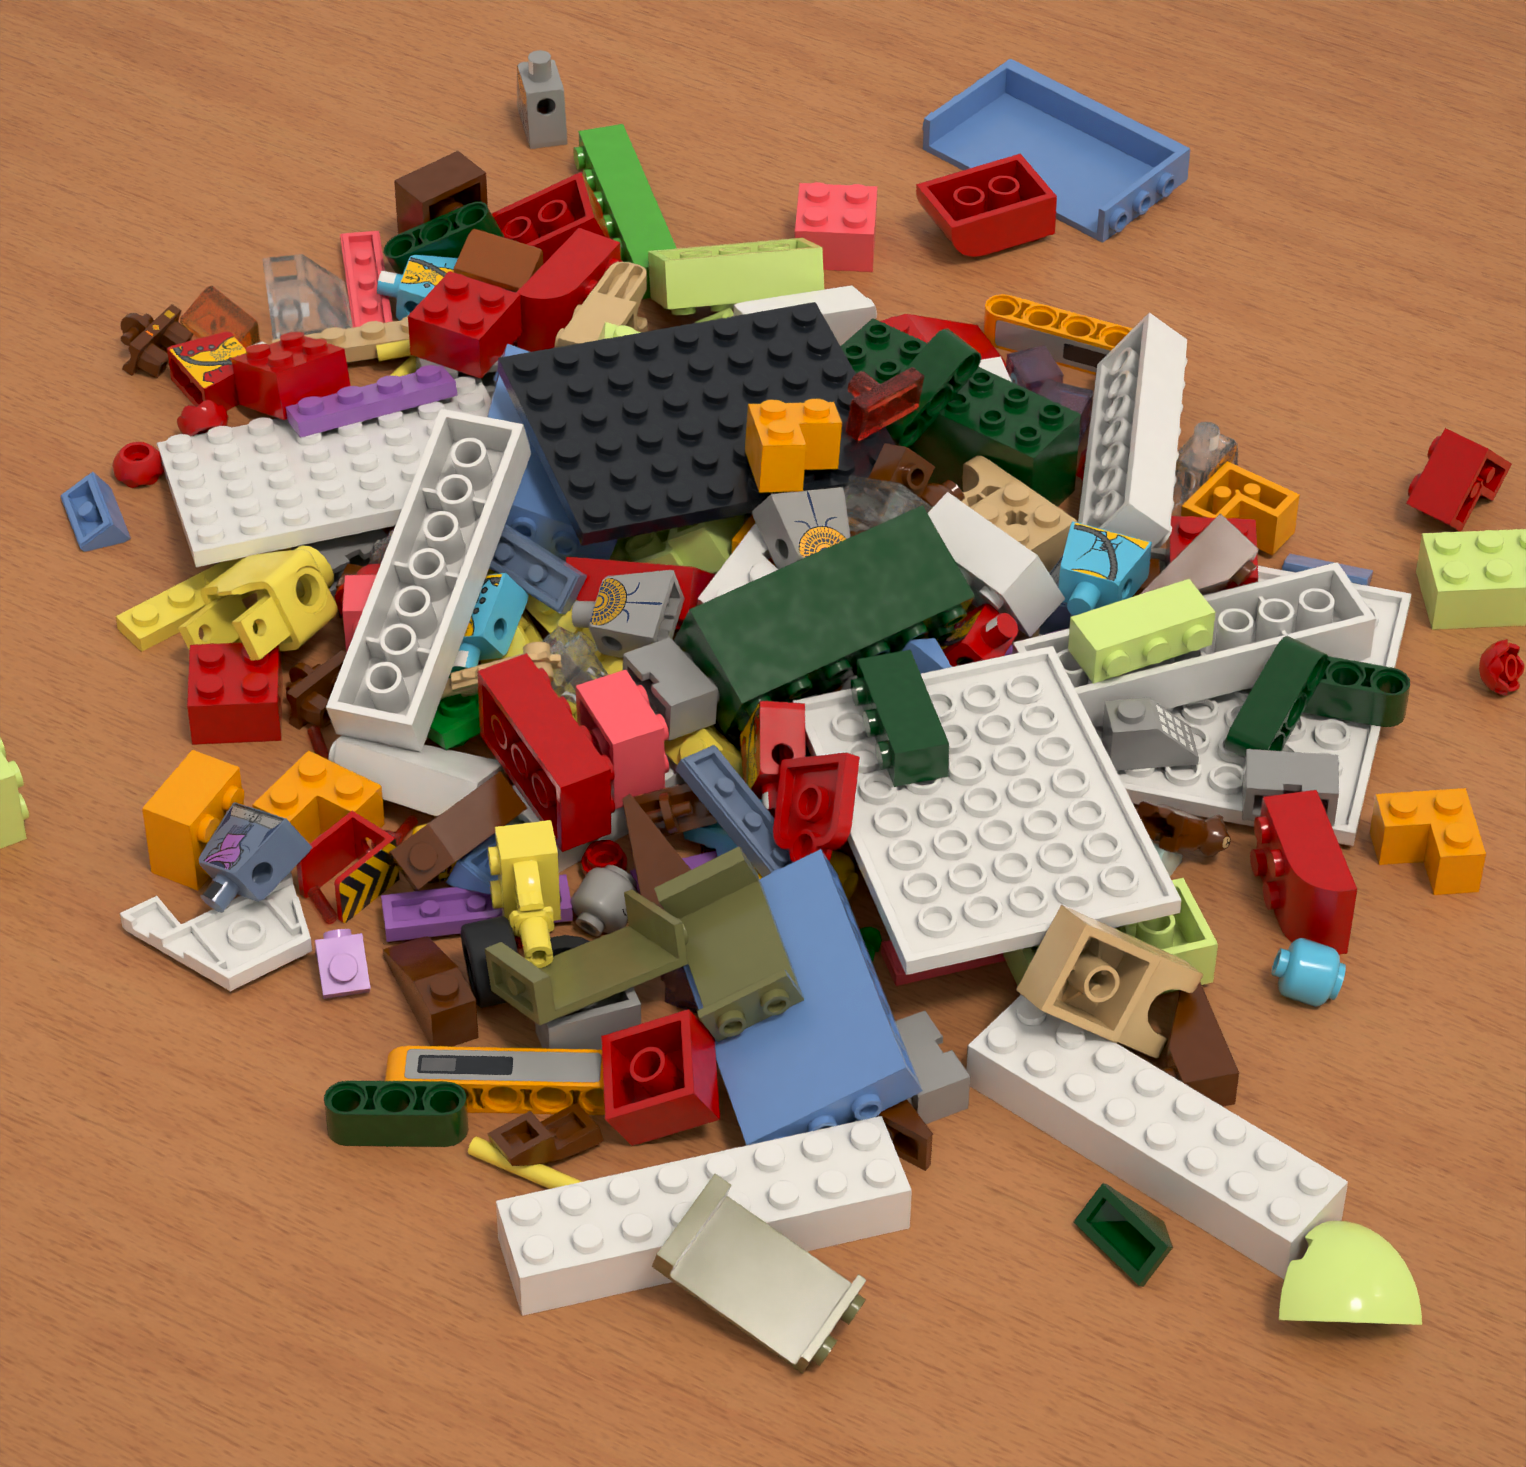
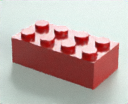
[477,653,615,852]

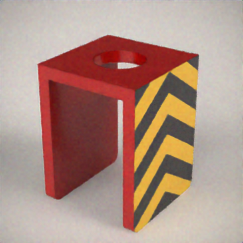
[296,810,400,923]

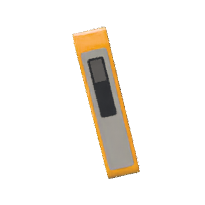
[983,294,1133,375]
[385,1046,605,1115]

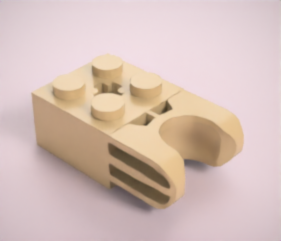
[555,262,648,348]
[962,456,1077,573]
[1016,905,1203,1058]

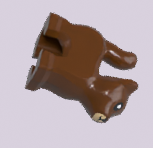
[1137,801,1231,857]

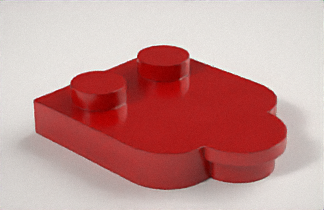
[773,752,860,862]

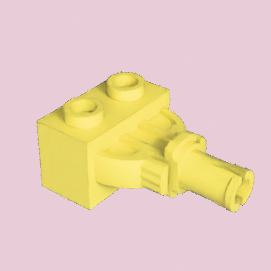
[488,820,561,968]

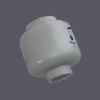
[571,865,638,936]

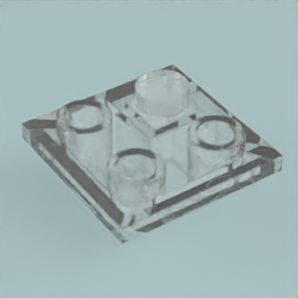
[262,254,353,340]

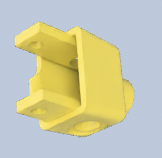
[178,545,338,661]

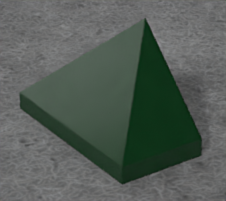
[1074,1183,1173,1287]

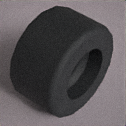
[461,916,519,1008]

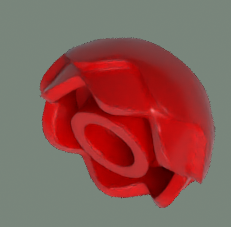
[177,400,229,437]
[112,442,164,488]
[1479,639,1525,695]

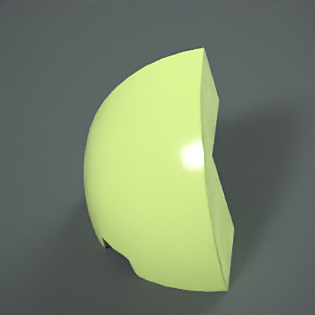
[1279,1221,1422,1325]

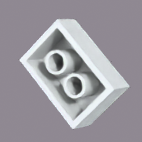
[928,492,1065,637]

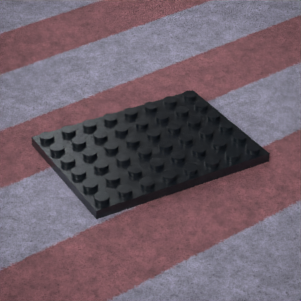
[497,302,895,546]

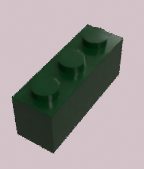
[851,649,949,787]

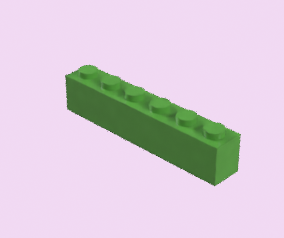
[573,124,677,299]

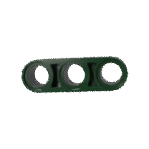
[383,202,504,275]
[874,329,982,448]
[1225,636,1329,758]
[1303,656,1410,727]
[324,1081,469,1147]

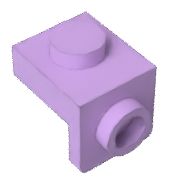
[315,929,370,999]

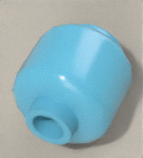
[1271,938,1346,1007]

